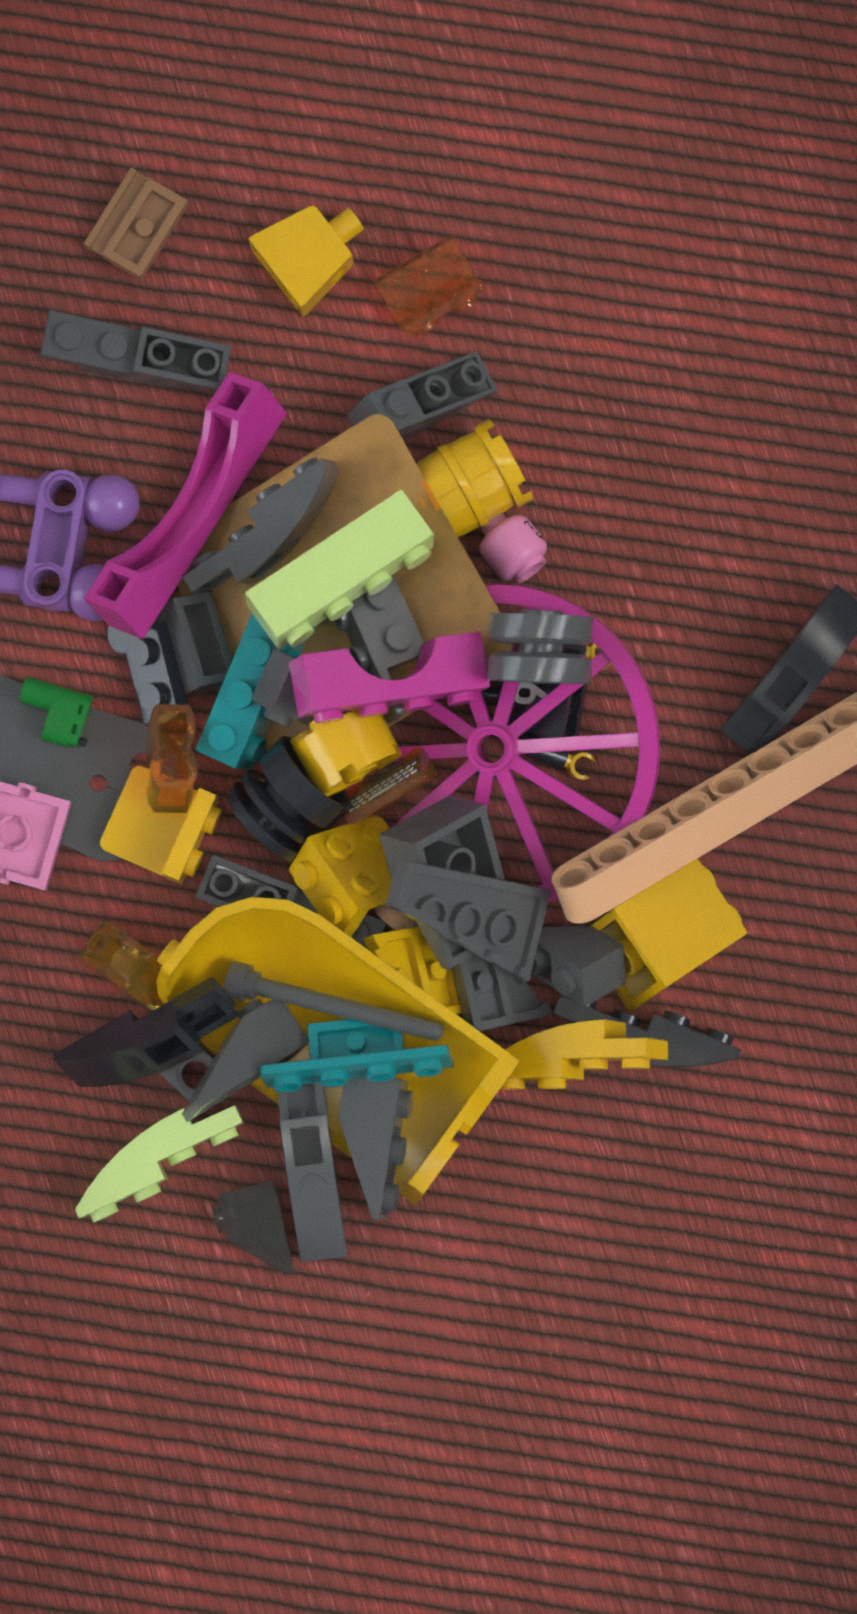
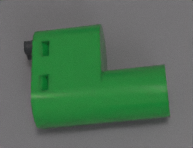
[19,676,94,748]

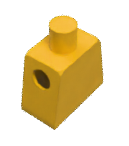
[248,205,364,317]

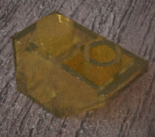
[78,919,164,1011]

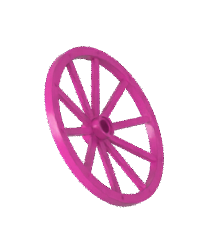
[345,585,661,902]

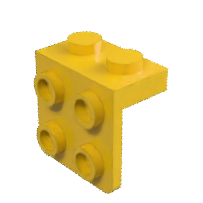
[100,766,222,885]
[289,816,392,937]

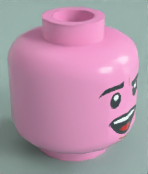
[479,514,547,583]

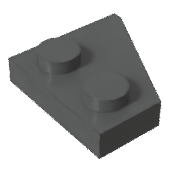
[452,954,553,1031]

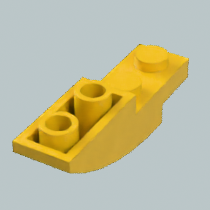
[500,1020,668,1090]

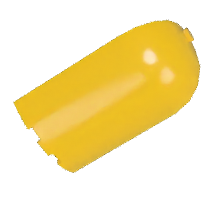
[156,897,520,1205]

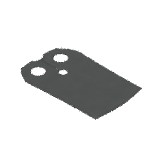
[0,675,180,861]

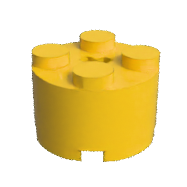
[290,710,402,796]

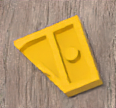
[364,926,462,1015]

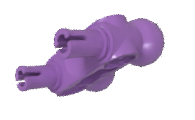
[0,470,139,622]

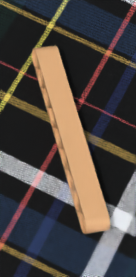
[552,692,857,924]

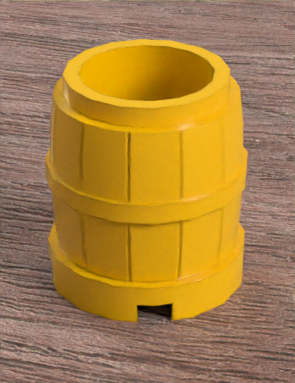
[416,419,534,537]

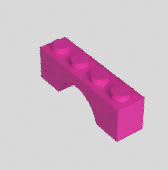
[289,631,490,724]

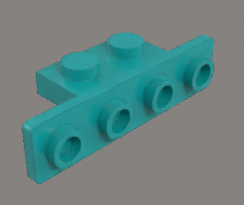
[260,1019,453,1092]

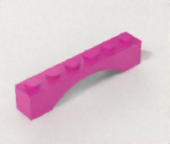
[83,372,287,639]

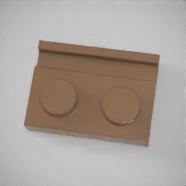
[84,167,189,281]

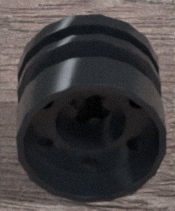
[225,736,351,861]

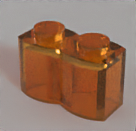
[146,704,197,813]

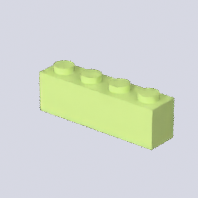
[245,489,434,650]

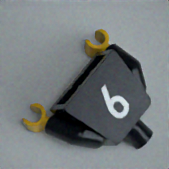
[481,643,612,780]

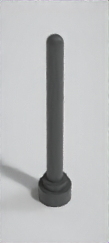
[224,961,444,1041]

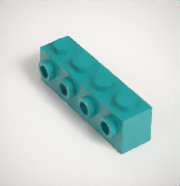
[195,613,317,769]

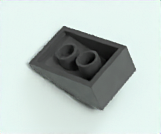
[379,795,505,970]

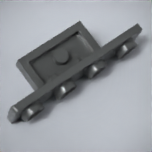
[334,575,424,724]

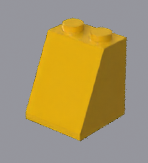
[591,858,748,1013]

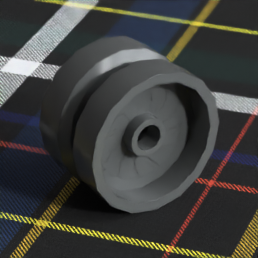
[487,610,593,684]

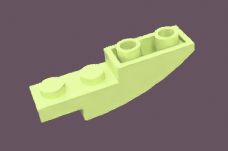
[75,1105,244,1223]

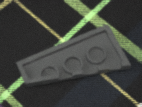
[386,858,551,981]

